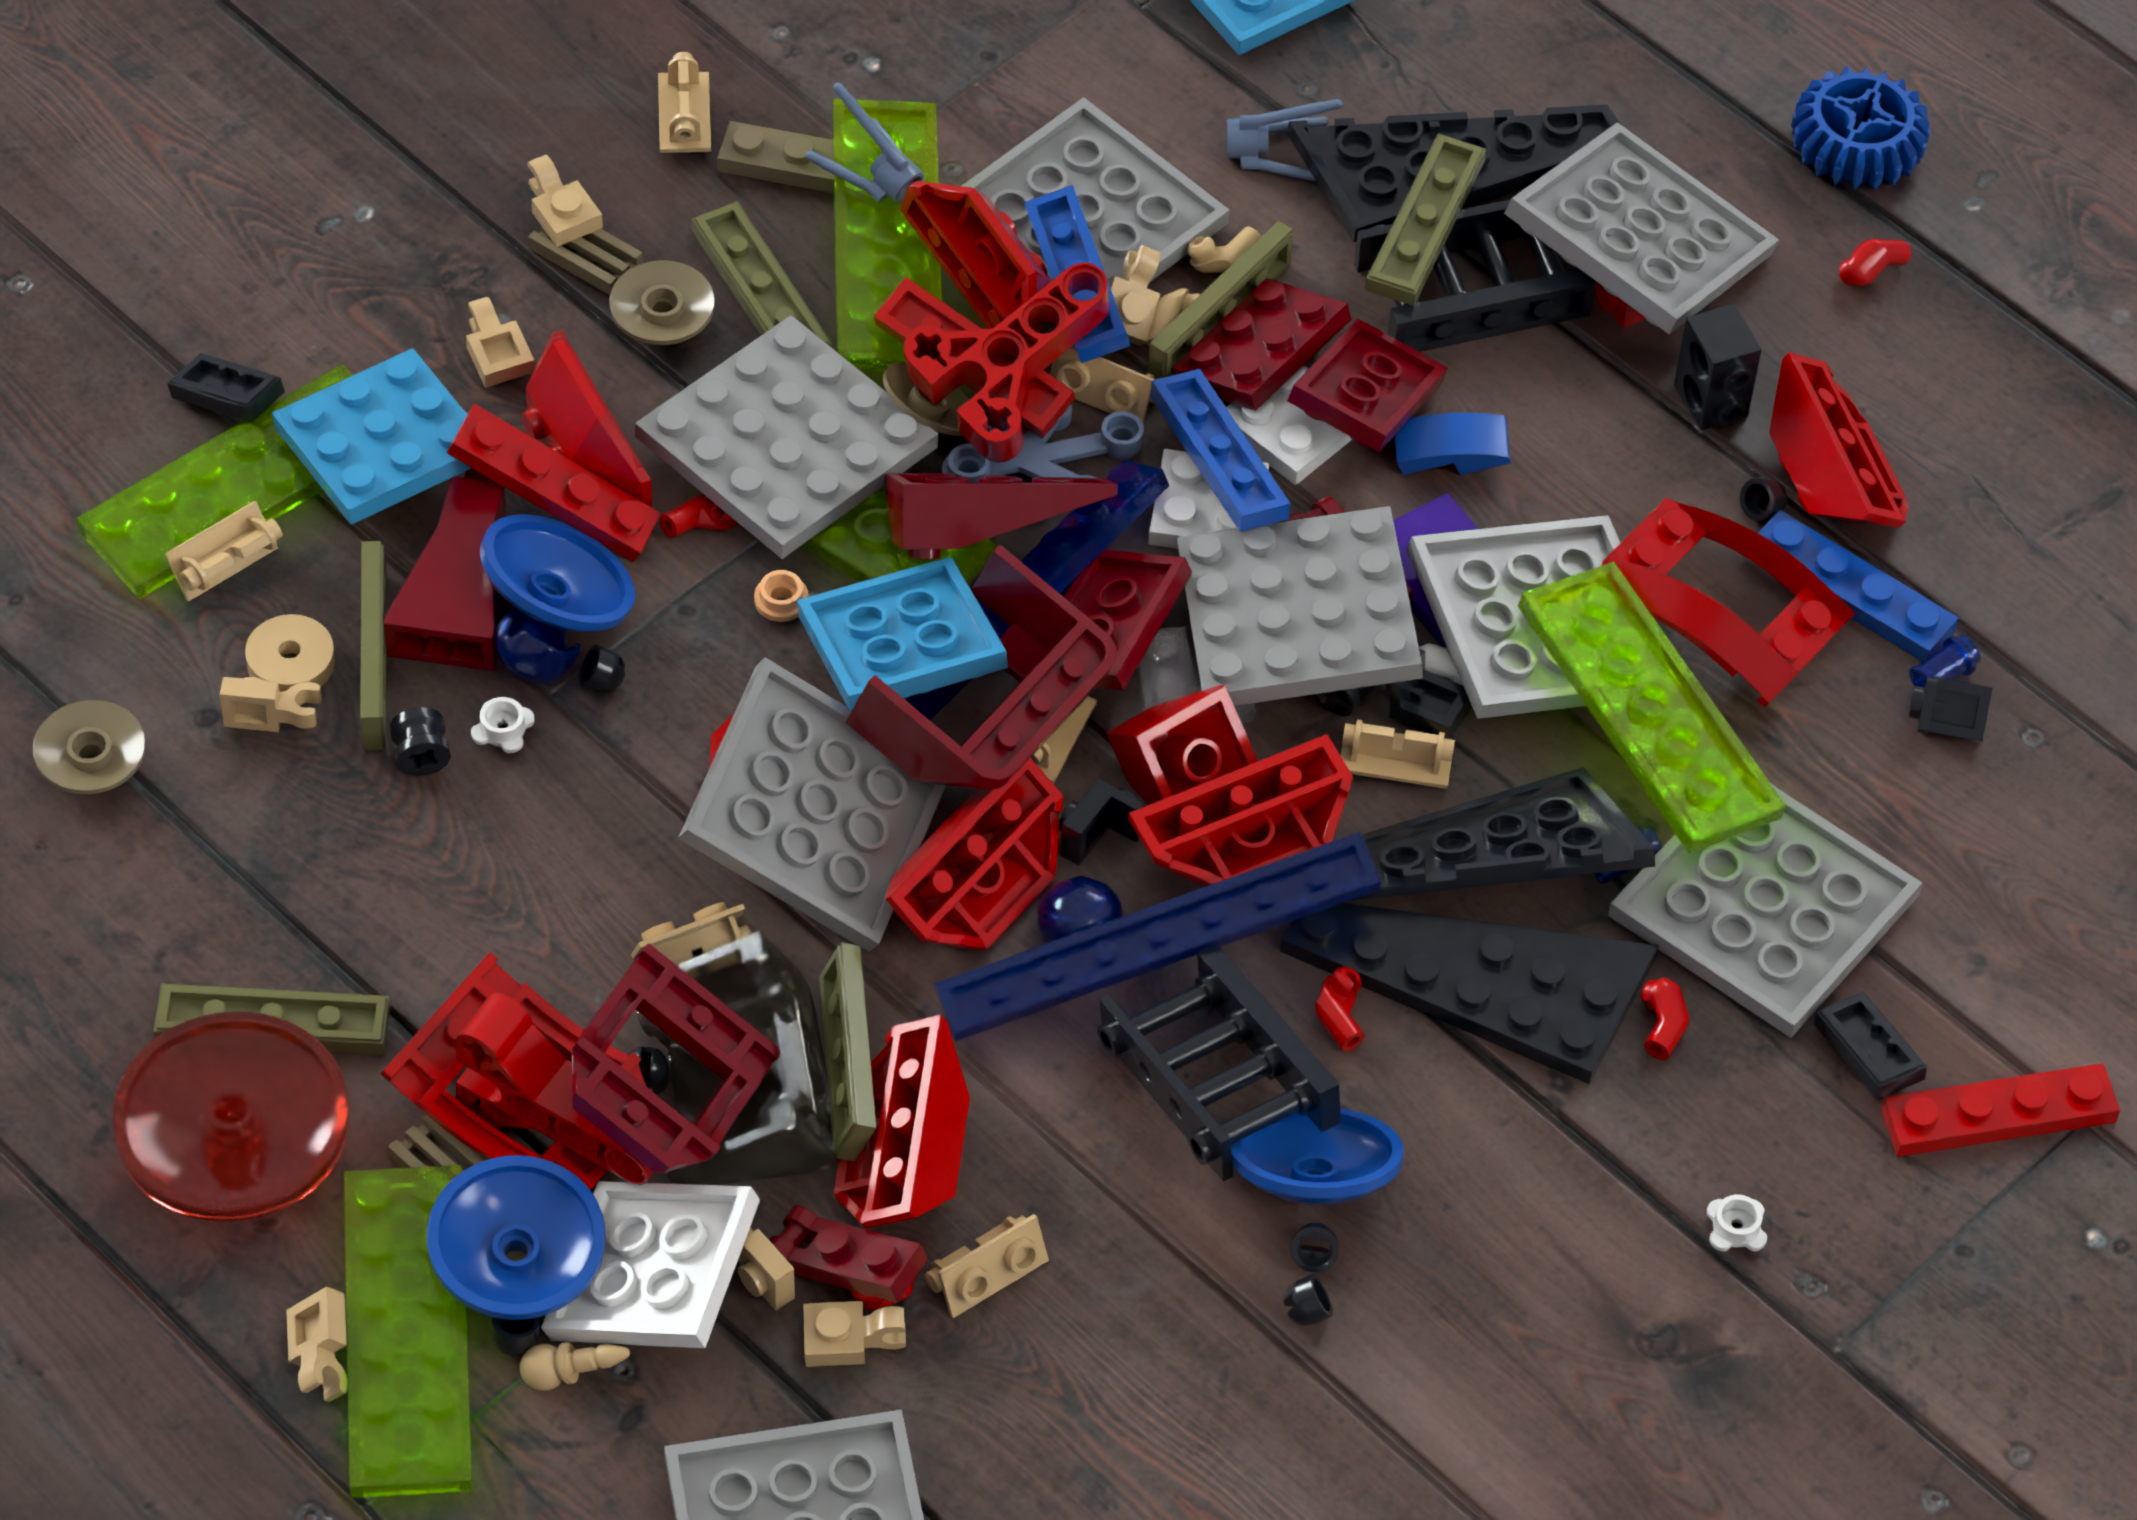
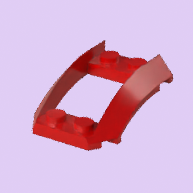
[1602,498,1856,708]
[381,952,653,1190]

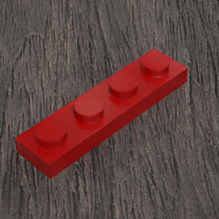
[873,277,1075,439]
[446,404,661,562]
[1881,1063,2120,1157]

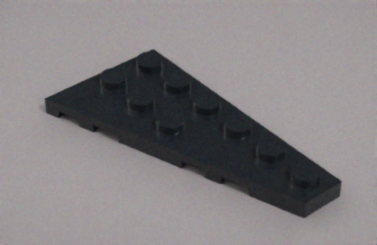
[1288,104,1621,242]
[1279,767,1655,906]
[1280,902,1659,1084]

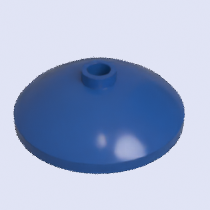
[480,514,635,633]
[1231,1108,1404,1206]
[427,1155,605,1320]

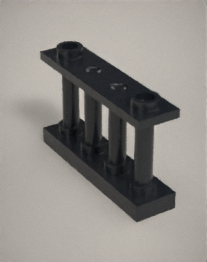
[1354,199,1596,352]
[1097,943,1341,1182]

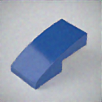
[1395,413,1511,475]

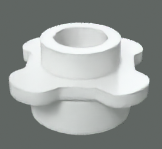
[471,697,534,753]
[1706,1195,1767,1251]

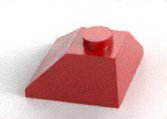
[1106,685,1258,805]

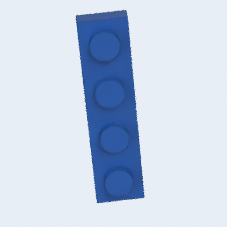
[1024,185,1131,363]
[1150,369,1291,532]
[1759,510,1959,664]

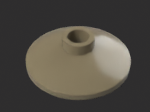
[609,260,715,345]
[883,362,970,436]
[33,700,146,794]

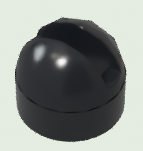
[1740,477,1788,521]
[580,645,625,692]
[629,1046,670,1095]
[1291,1223,1339,1273]
[1283,1273,1333,1325]
[492,1317,540,1357]

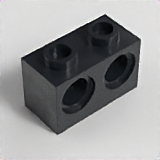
[1674,304,1762,431]

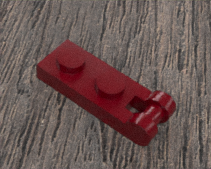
[769,1205,928,1303]

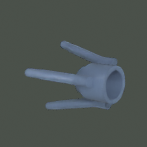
[806,83,925,204]
[1227,99,1343,182]

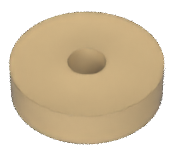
[245,614,335,692]

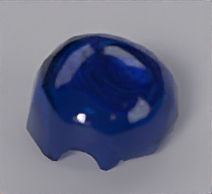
[495,611,582,683]
[1037,876,1125,963]

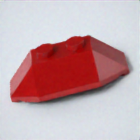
[899,181,1050,333]
[521,329,652,507]
[1769,352,1909,528]
[1128,734,1353,898]
[885,758,1063,951]
[833,1015,970,1228]

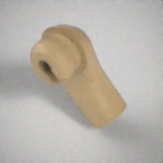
[1187,226,1261,273]
[1146,288,1200,346]

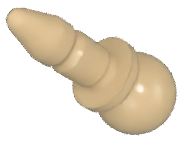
[520,1342,630,1391]

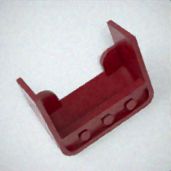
[845,545,1117,789]

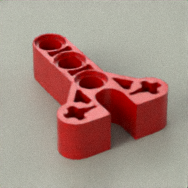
[903,262,1110,463]
[455,993,654,1185]

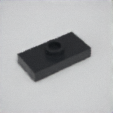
[167,353,285,423]
[1814,991,1927,1100]

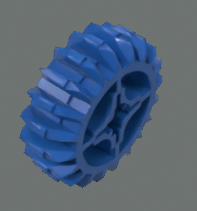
[1791,66,1930,191]

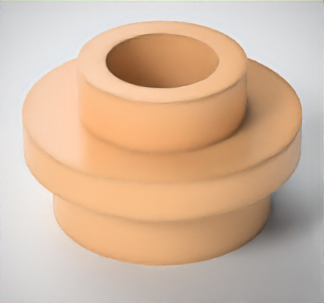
[754,570,809,622]

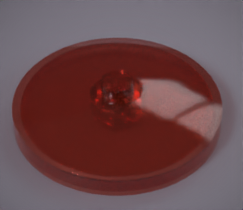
[113,1011,349,1222]

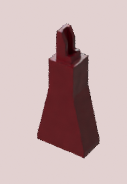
[384,468,507,671]

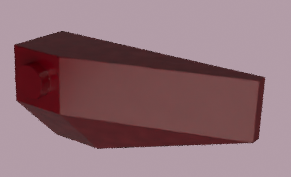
[884,473,1118,559]

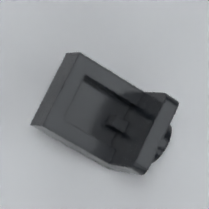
[1385,649,1472,739]
[1908,675,1993,742]
[1059,778,1145,866]

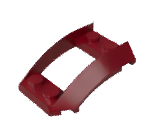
[572,943,783,1173]

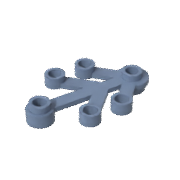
[942,404,1144,523]

